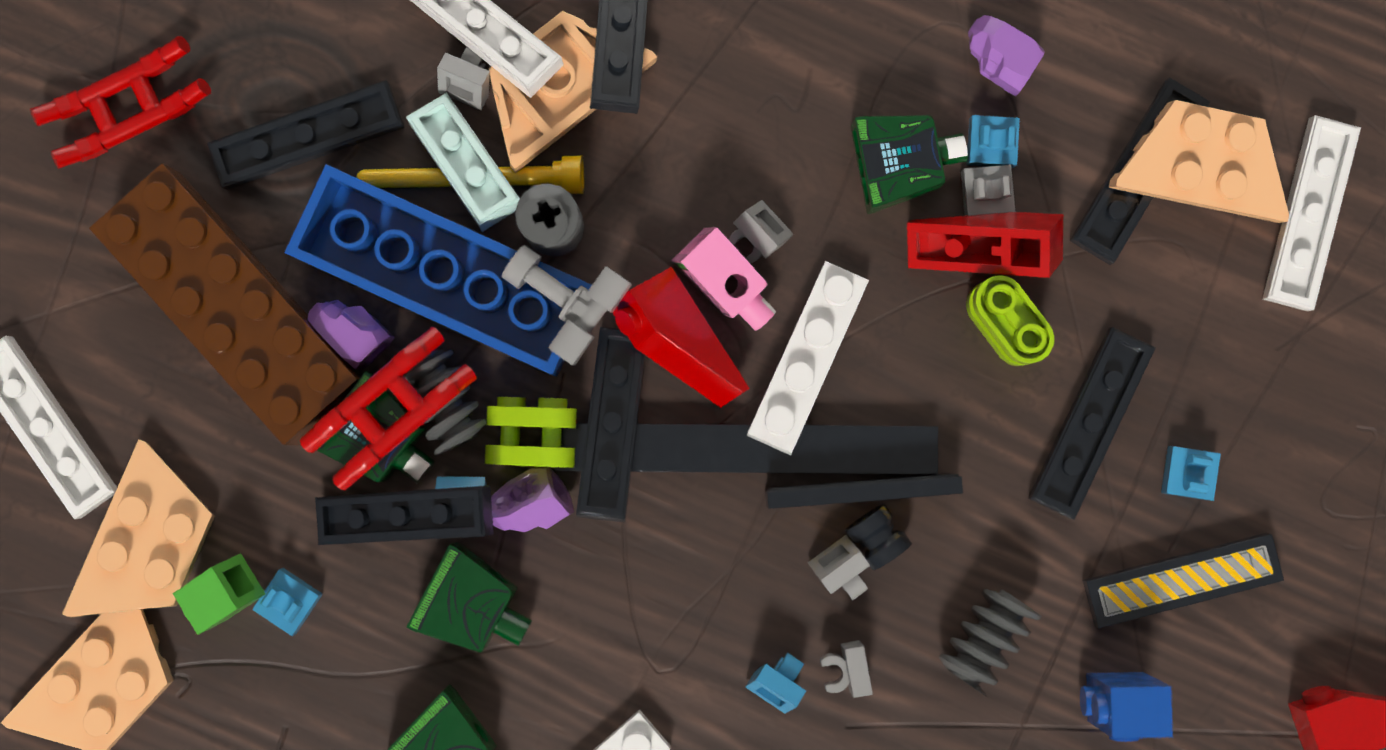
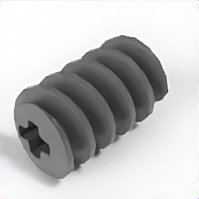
[515,183,585,257]
[405,349,487,456]
[939,589,1042,697]

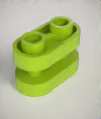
[966,275,1054,366]
[485,397,577,468]

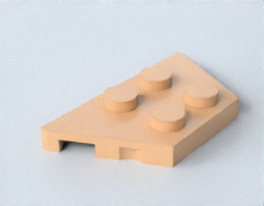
[488,11,657,173]
[1109,100,1289,223]
[62,439,215,617]
[1,609,174,750]

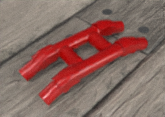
[30,36,211,169]
[300,327,477,490]

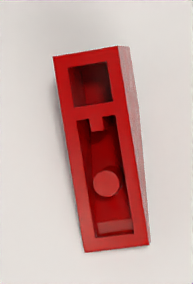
[907,212,1064,278]
[612,267,750,408]
[1288,686,1386,750]

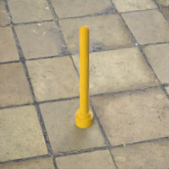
[356,155,584,194]

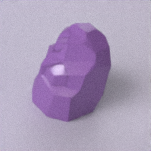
[968,15,1045,96]
[308,300,394,371]
[491,467,574,532]

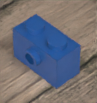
[1080,672,1173,742]

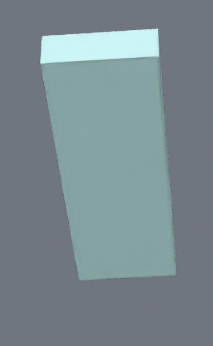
[406,92,520,232]

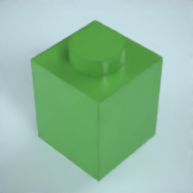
[173,553,266,635]

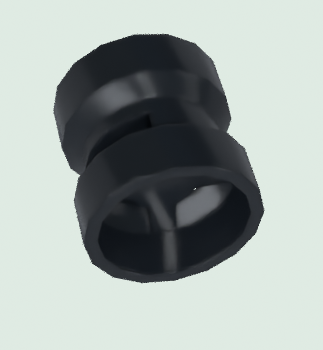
[845,504,912,570]

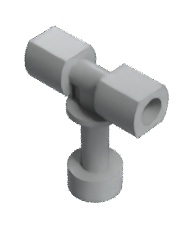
[502,245,632,365]

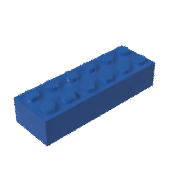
[284,164,592,377]

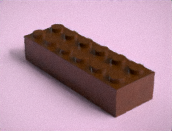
[89,163,362,445]

